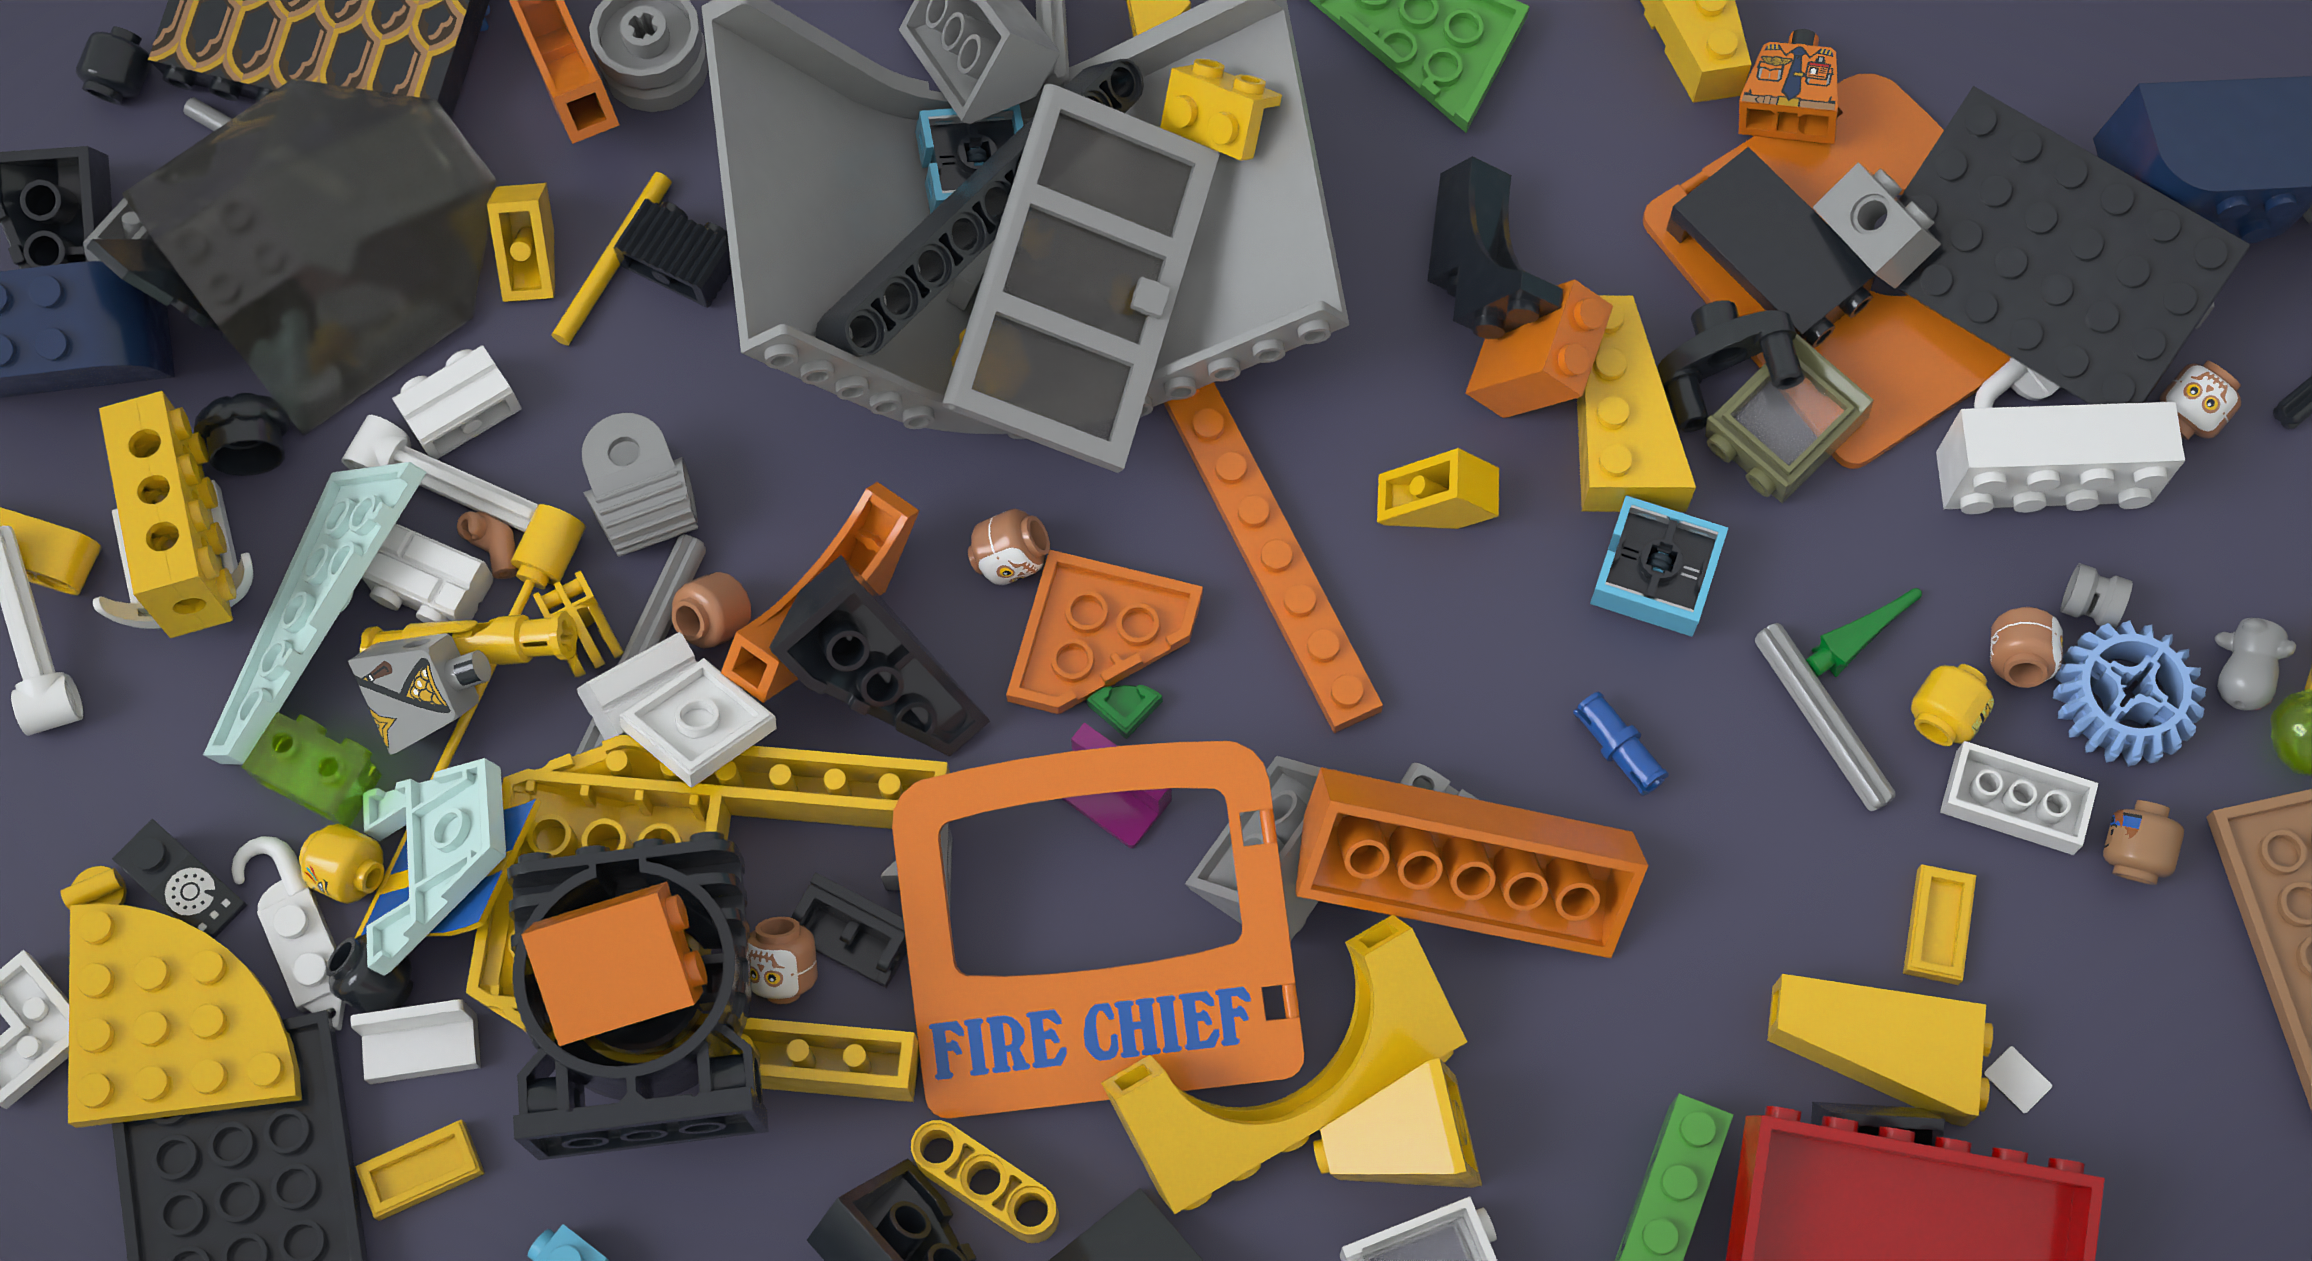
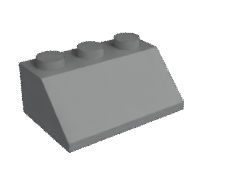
[1185,756,1320,941]

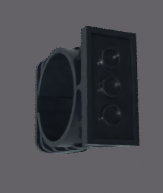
[507,832,769,1161]

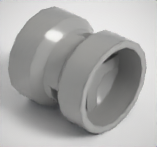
[2060,563,2133,629]

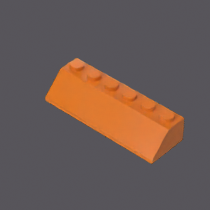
[1295,767,1649,958]

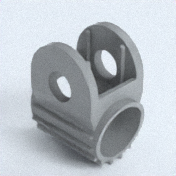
[582,413,698,557]

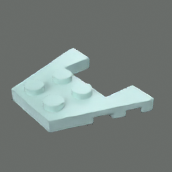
[363,758,506,976]

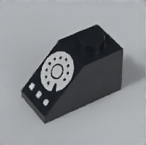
[112,819,247,939]

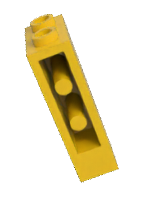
[1767,974,1993,1127]

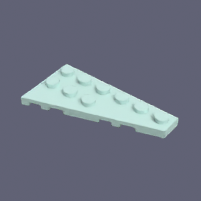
[203,462,427,764]

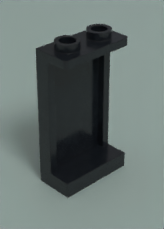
[1666,147,1877,348]

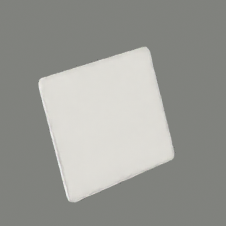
[1984,1046,2052,1113]

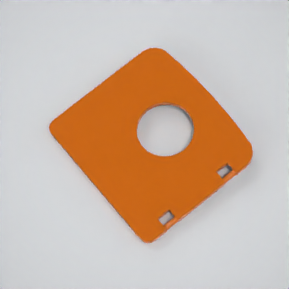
[1643,74,2010,469]

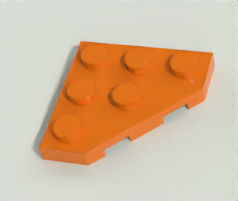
[1006,550,1203,714]

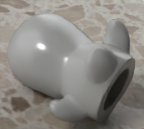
[2215,618,2296,710]

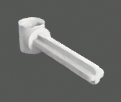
[341,415,538,532]
[0,526,83,736]

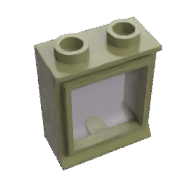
[1705,334,1874,504]

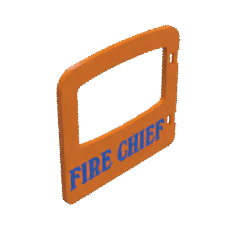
[892,741,1305,1118]

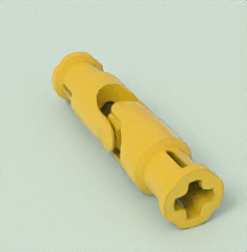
[360,611,578,665]

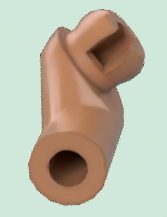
[457,511,518,579]

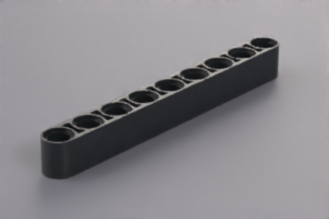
[815,59,1144,357]

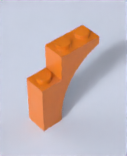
[509,0,620,144]
[721,482,920,703]

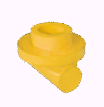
[60,866,127,910]

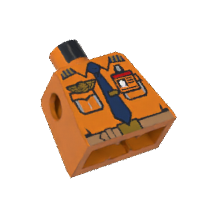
[1738,29,1838,144]

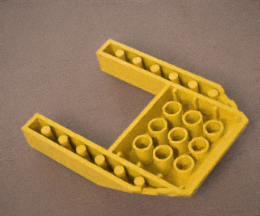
[466,735,950,1102]

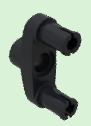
[1657,300,1805,432]

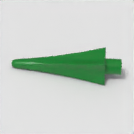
[1806,588,1922,677]

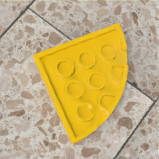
[68,904,302,1128]

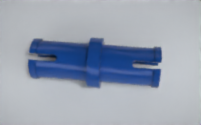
[1573,691,1669,796]

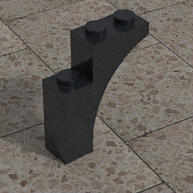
[1427,156,1563,339]

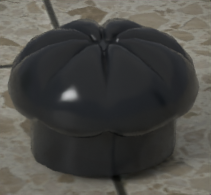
[194,392,290,476]

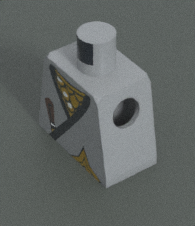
[348,633,491,755]

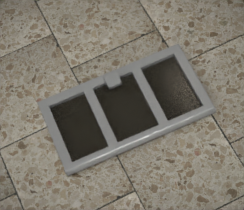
[942,84,1220,473]

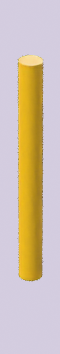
[551,172,672,346]

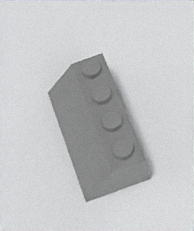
[899,0,1060,124]

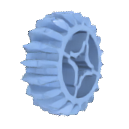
[2053,620,2207,767]

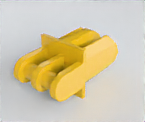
[533,570,624,678]

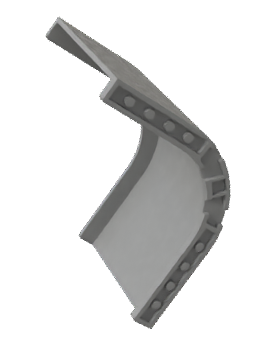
[701,0,1349,439]

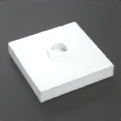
[619,658,777,788]

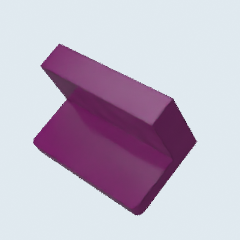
[1061,722,1172,848]

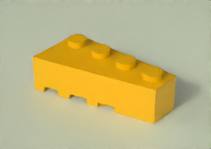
[1640,0,1752,103]
[1577,295,1696,512]

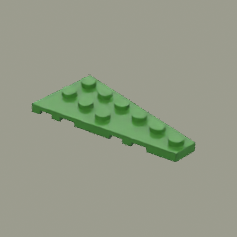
[1309,0,1530,133]

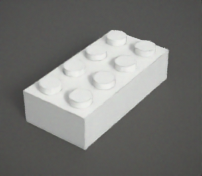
[1940,741,2098,855]

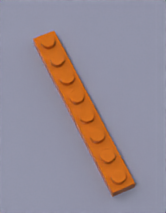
[1164,382,1383,733]

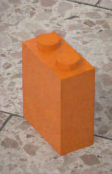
[1465,279,1613,418]
[521,882,707,1046]

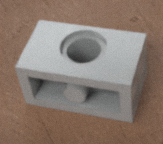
[1813,162,1941,288]

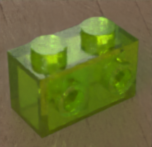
[241,712,382,827]

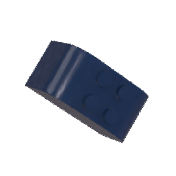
[2093,76,2312,244]
[0,261,175,398]

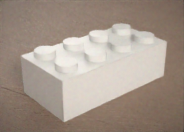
[1936,402,2185,514]

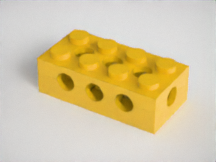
[99,391,236,638]

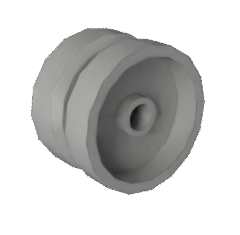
[589,0,709,112]

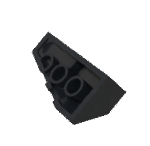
[807,1158,977,1261]

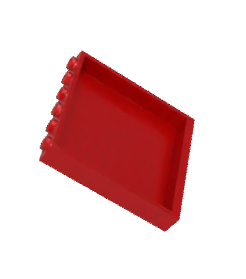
[1726,1106,2105,1261]

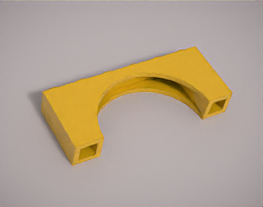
[1101,915,1467,1214]

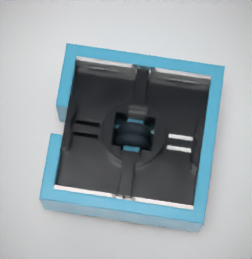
[915,104,1032,214]
[1590,495,1728,637]

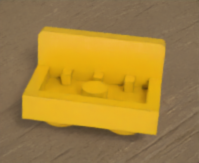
[1160,59,1282,161]

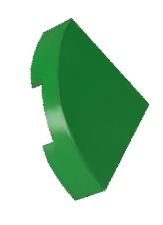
[1087,685,1163,739]

